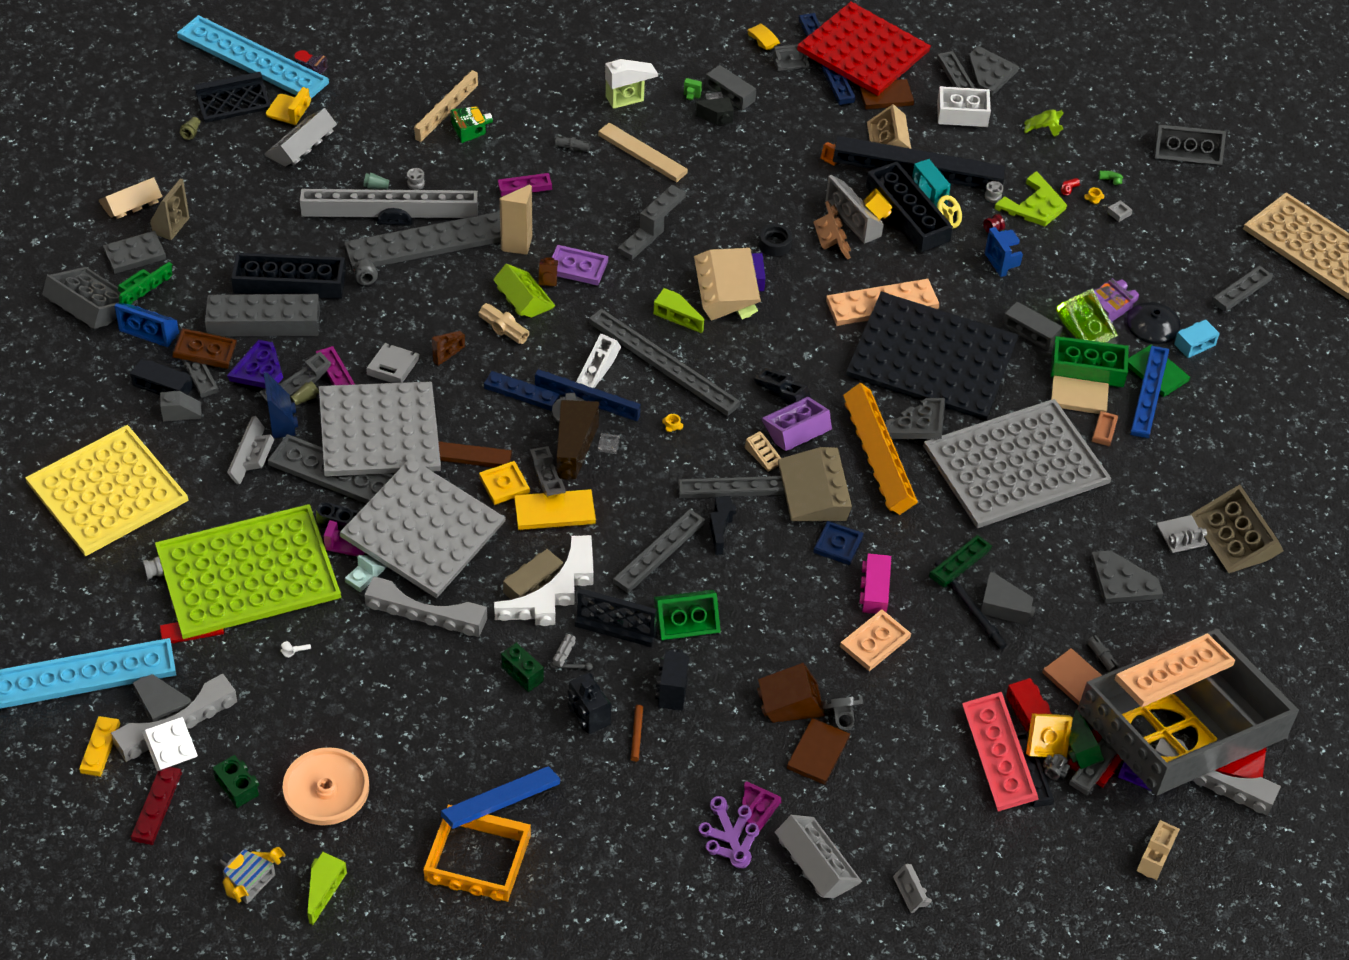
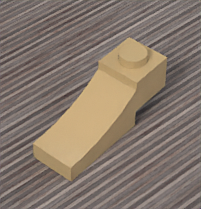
[1137,820,1180,880]

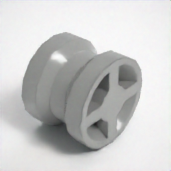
[407,168,425,190]
[985,181,1004,203]
[143,556,164,580]

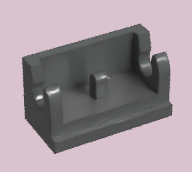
[773,44,810,71]

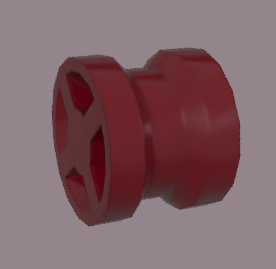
[983,214,1005,233]

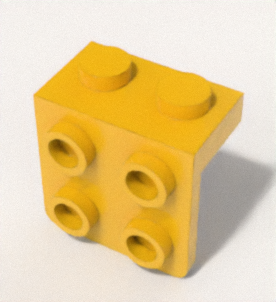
[266,87,311,125]

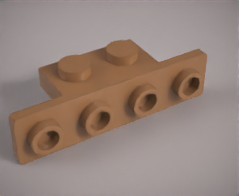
[813,201,851,259]

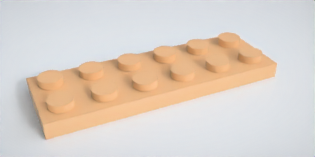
[826,279,939,326]
[1114,633,1235,707]

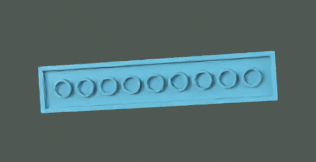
[177,15,329,99]
[0,638,176,709]

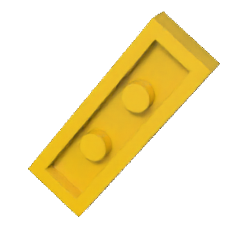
[79,716,120,776]

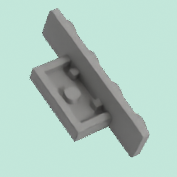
[227,416,274,484]

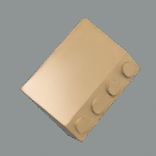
[694,248,761,321]

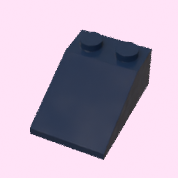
[264,373,298,438]

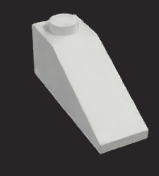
[605,59,658,89]
[576,333,621,388]

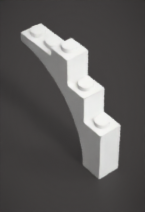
[494,535,593,626]

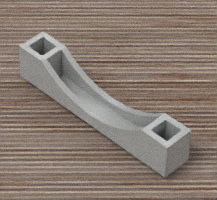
[365,576,487,637]
[111,674,237,762]
[1155,738,1281,816]

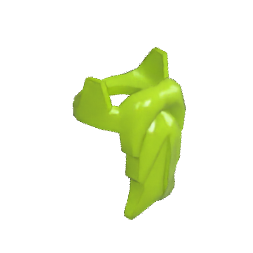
[1024,109,1063,136]

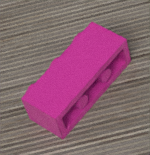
[859,553,891,614]

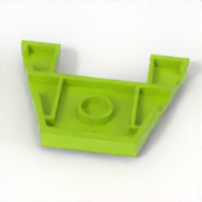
[994,171,1067,226]

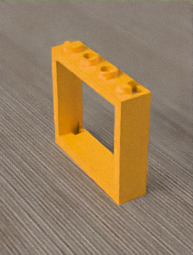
[424,804,531,902]

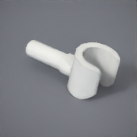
[281,641,311,658]

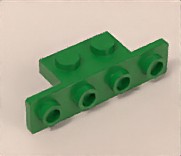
[118,262,172,304]

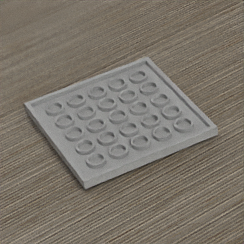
[319,382,441,476]
[340,458,506,598]

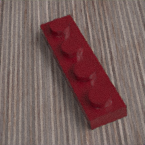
[131,767,182,845]

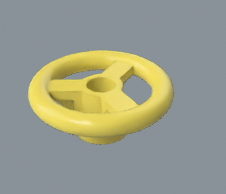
[937,195,962,229]

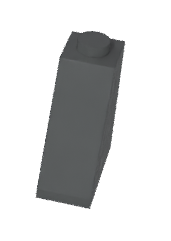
[981,572,1036,625]
[133,674,192,722]

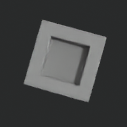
[1107,200,1132,222]

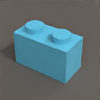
[1174,320,1220,358]

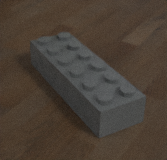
[205,294,320,336]

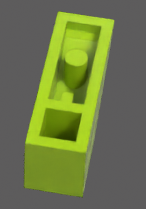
[653,288,704,333]
[308,852,347,925]

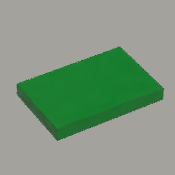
[1128,344,1190,397]

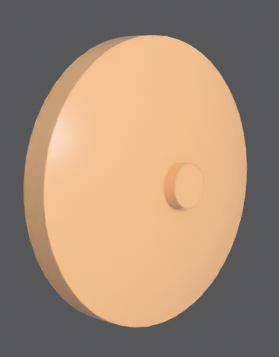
[283,748,369,825]

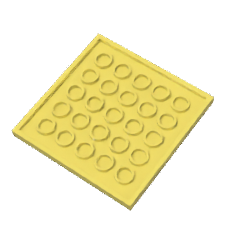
[25,425,189,556]

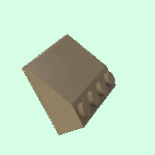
[778,447,852,521]
[1190,485,1284,573]

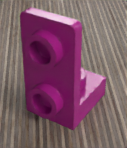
[324,521,365,557]

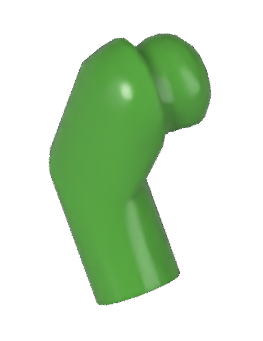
[1098,171,1123,185]

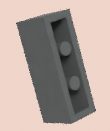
[705,65,756,110]
[1003,302,1062,351]

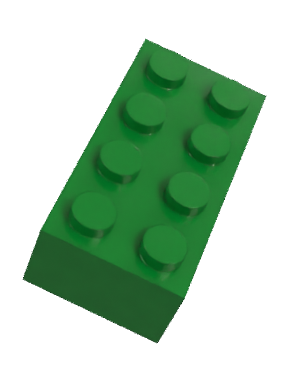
[1051,336,1129,387]

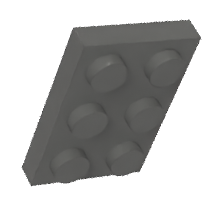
[103,231,166,274]

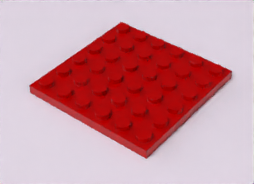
[797,2,931,96]

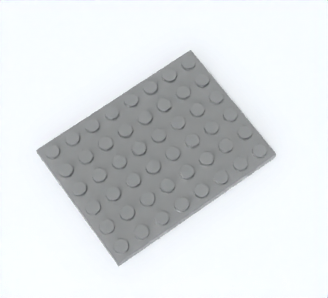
[923,399,1111,528]

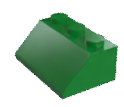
[654,590,721,640]

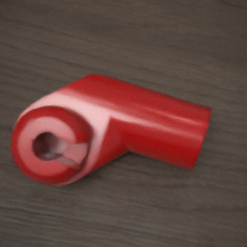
[1060,178,1080,196]

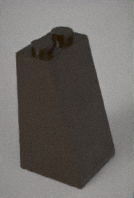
[557,400,599,480]

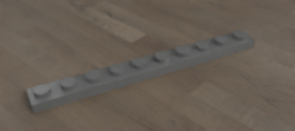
[589,309,740,416]

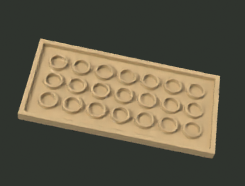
[1243,192,1349,300]

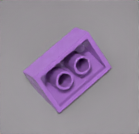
[762,397,832,451]

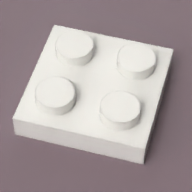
[142,717,198,771]

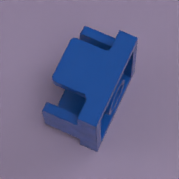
[985,227,1023,277]

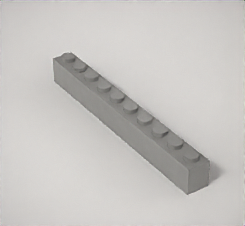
[300,189,478,218]

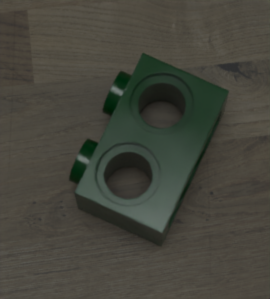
[501,642,544,693]
[212,755,259,808]

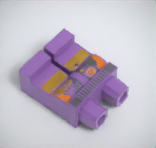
[1083,279,1139,325]

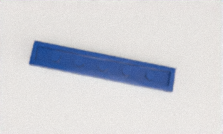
[1130,346,1169,438]
[441,766,560,829]

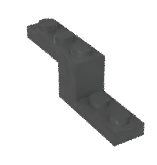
[618,185,686,260]

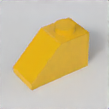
[864,188,892,220]

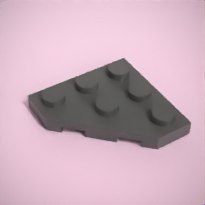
[969,46,1019,96]
[886,398,945,439]
[1091,550,1163,603]

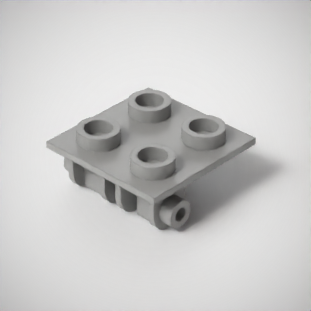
[1156,515,1208,553]

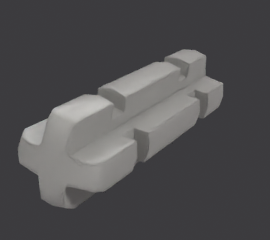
[552,634,576,667]

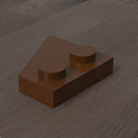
[432,331,465,366]

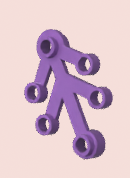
[699,796,760,868]

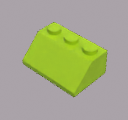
[493,264,555,318]

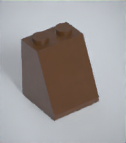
[757,662,825,723]

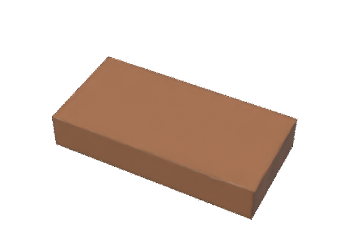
[1092,411,1118,446]

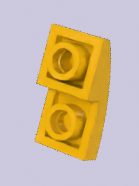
[747,24,780,50]

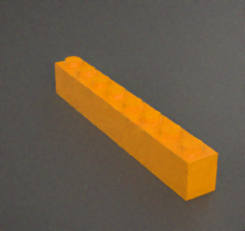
[843,383,918,515]

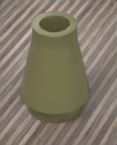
[180,117,200,140]
[290,381,319,406]

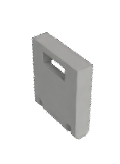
[367,343,419,383]

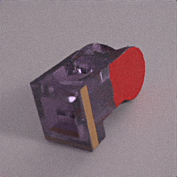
[294,50,328,75]

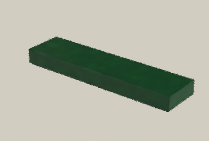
[929,535,992,588]

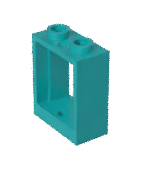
[912,159,951,207]

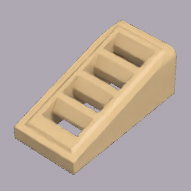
[745,431,781,472]

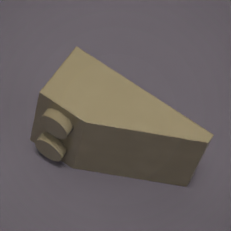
[150,179,190,240]

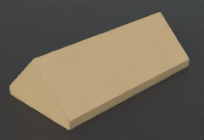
[500,184,532,255]

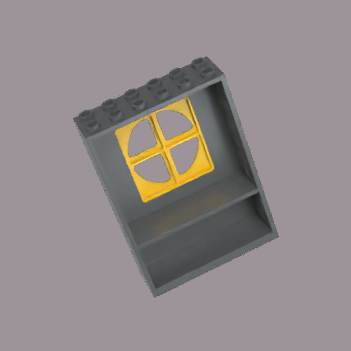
[1077,629,1299,796]

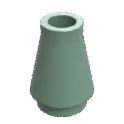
[363,172,390,190]

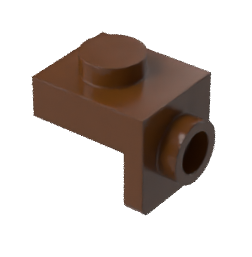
[539,257,558,286]

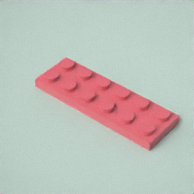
[962,692,1039,811]

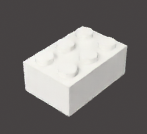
[937,86,991,127]

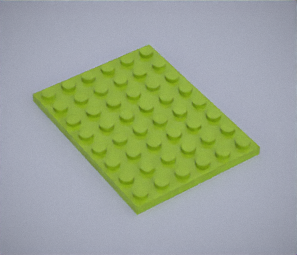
[155,504,341,639]

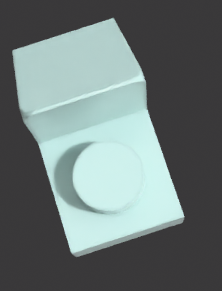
[345,555,387,592]

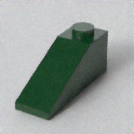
[1068,710,1104,769]

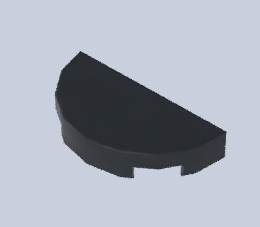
[377,208,412,225]

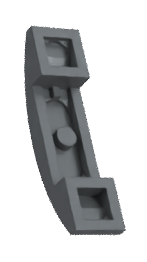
[259,352,331,403]
[530,446,566,496]

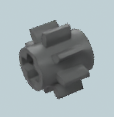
[1042,754,1070,780]

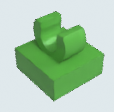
[684,78,702,100]

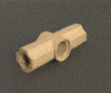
[479,303,529,344]

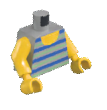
[220,847,285,904]

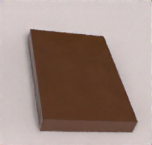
[858,79,914,110]
[173,328,237,369]
[787,718,850,785]

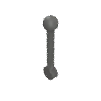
[550,662,593,671]

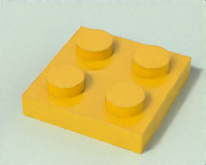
[479,461,530,505]
[1026,713,1073,758]

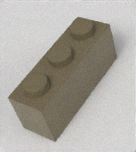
[503,549,563,600]

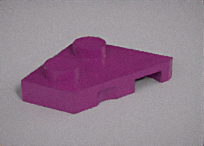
[742,781,781,831]

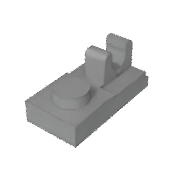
[893,864,932,913]

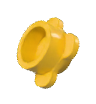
[1084,187,1104,204]
[662,414,683,432]

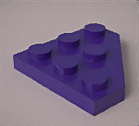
[227,340,283,388]

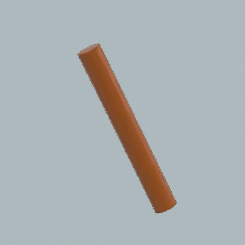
[631,705,643,762]

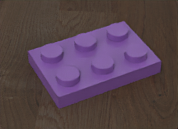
[552,245,608,285]

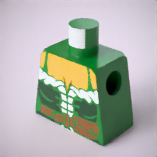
[450,107,493,143]

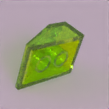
[1056,288,1118,343]

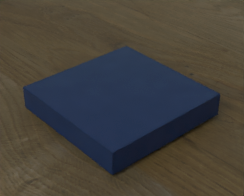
[813,521,864,565]

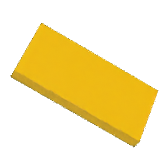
[514,489,596,530]

